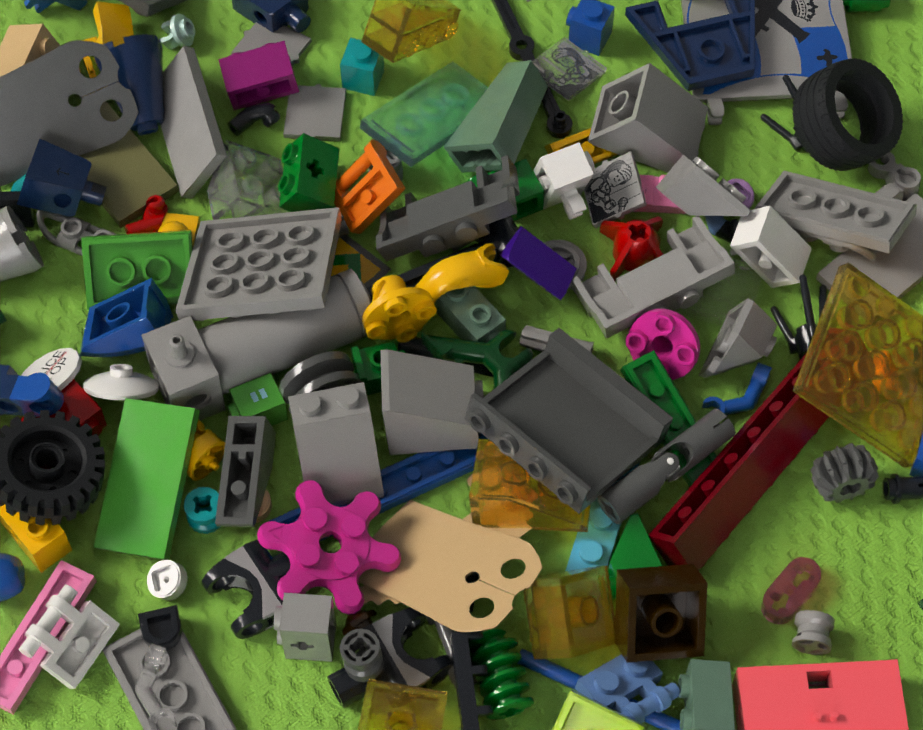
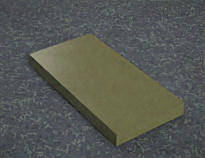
[79,101,179,228]

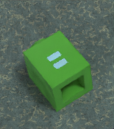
[227,373,288,426]

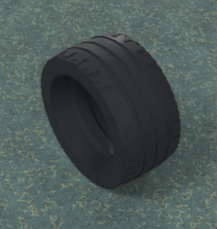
[792,58,903,171]

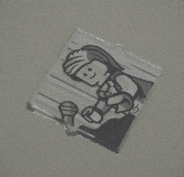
[532,37,607,101]

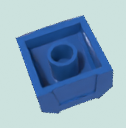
[80,278,174,357]

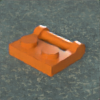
[334,139,406,234]

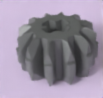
[810,443,879,503]

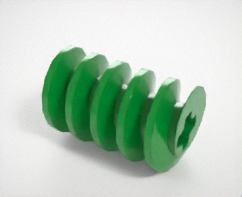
[468,629,534,720]

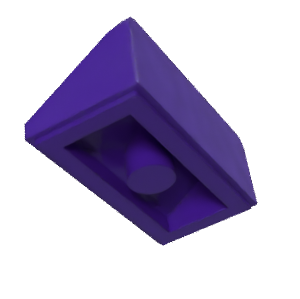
[499,226,577,300]

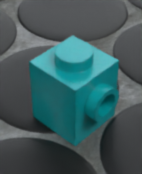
[340,38,385,96]

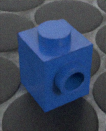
[566,0,615,56]

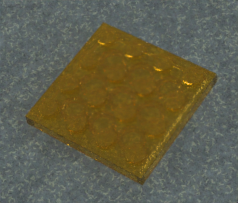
[793,262,923,467]

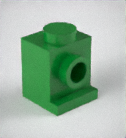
[351,341,405,395]

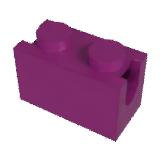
[218,41,299,111]

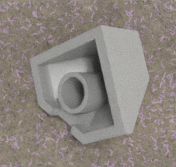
[699,298,777,378]

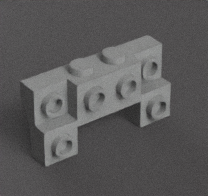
[572,216,735,339]

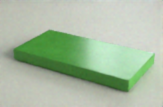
[93,398,200,560]

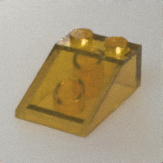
[469,439,591,532]

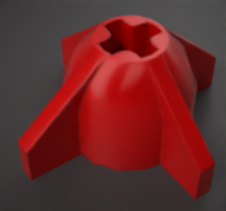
[600,216,664,281]

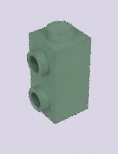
[435,286,506,343]
[678,659,735,730]

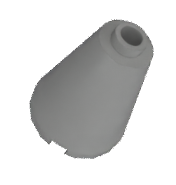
[0,206,44,282]

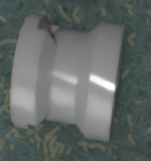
[792,610,835,655]

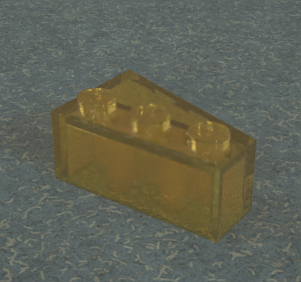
[361,0,461,63]

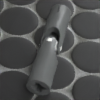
[598,408,736,524]

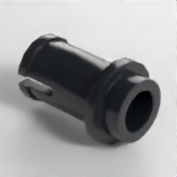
[883,474,923,504]

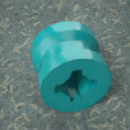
[184,487,221,534]

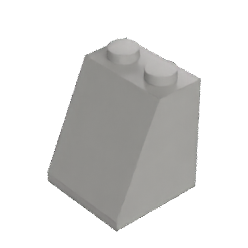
[588,63,708,173]
[381,349,484,455]
[288,382,384,506]

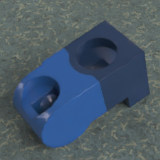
[0,365,64,417]

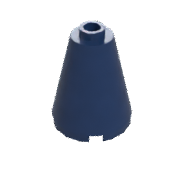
[94,34,164,135]

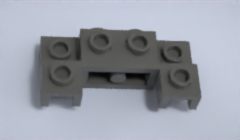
[376,155,520,262]

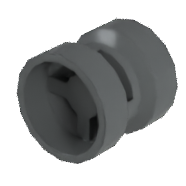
[340,628,384,682]

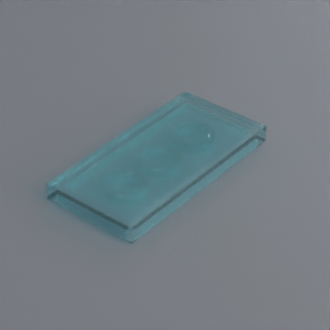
[360,61,488,167]

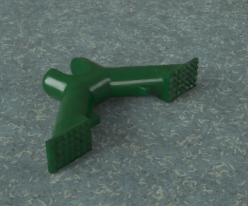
[421,330,534,389]

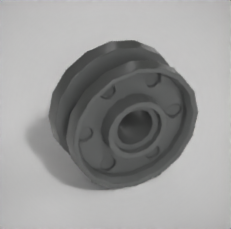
[279,351,362,413]

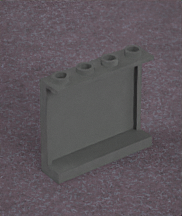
[464,328,673,514]

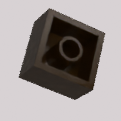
[615,564,708,663]

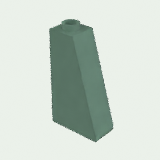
[444,60,548,173]

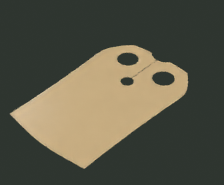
[359,500,543,632]

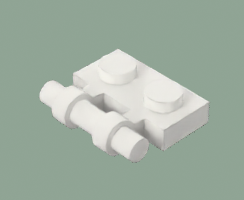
[19,584,120,689]

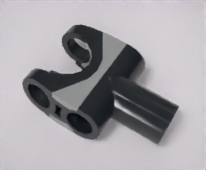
[202,540,290,639]
[327,608,453,708]

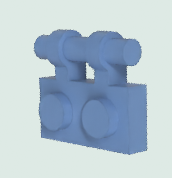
[575,654,680,724]

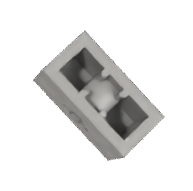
[274,593,336,662]

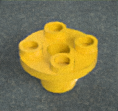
[362,275,437,343]

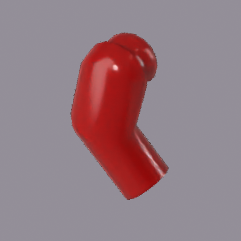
[125,195,168,234]

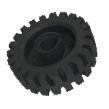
[0,410,105,525]

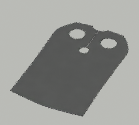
[0,40,139,187]

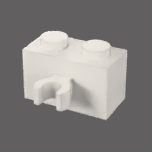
[533,142,595,220]
[729,206,812,288]

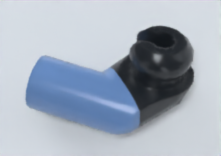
[705,216,739,243]

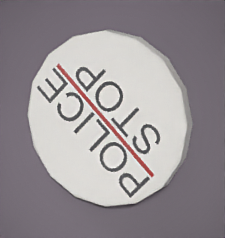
[21,348,82,390]

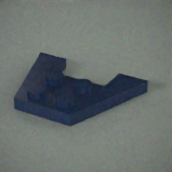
[625,0,755,91]

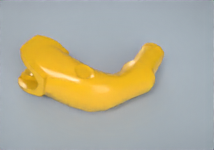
[415,243,509,332]

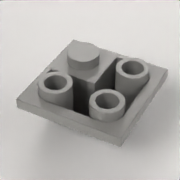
[656,154,751,216]

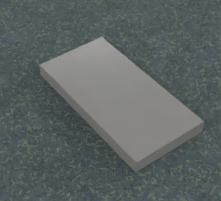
[161,46,227,199]
[755,171,917,254]
[816,193,923,326]
[102,628,237,730]

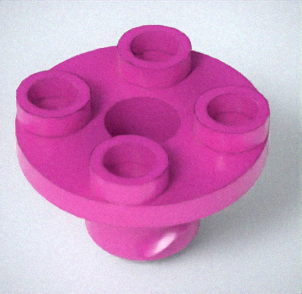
[625,309,700,380]

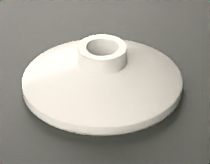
[83,364,159,400]

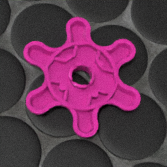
[257,480,401,614]

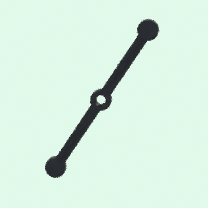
[491,0,573,138]

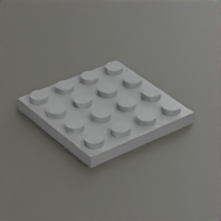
[176,207,342,321]

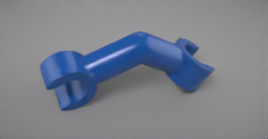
[702,362,772,415]

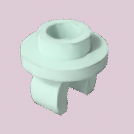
[160,14,195,49]

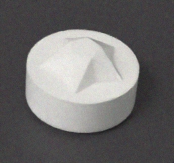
[147,559,188,600]

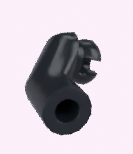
[227,102,280,136]

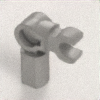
[868,152,921,201]

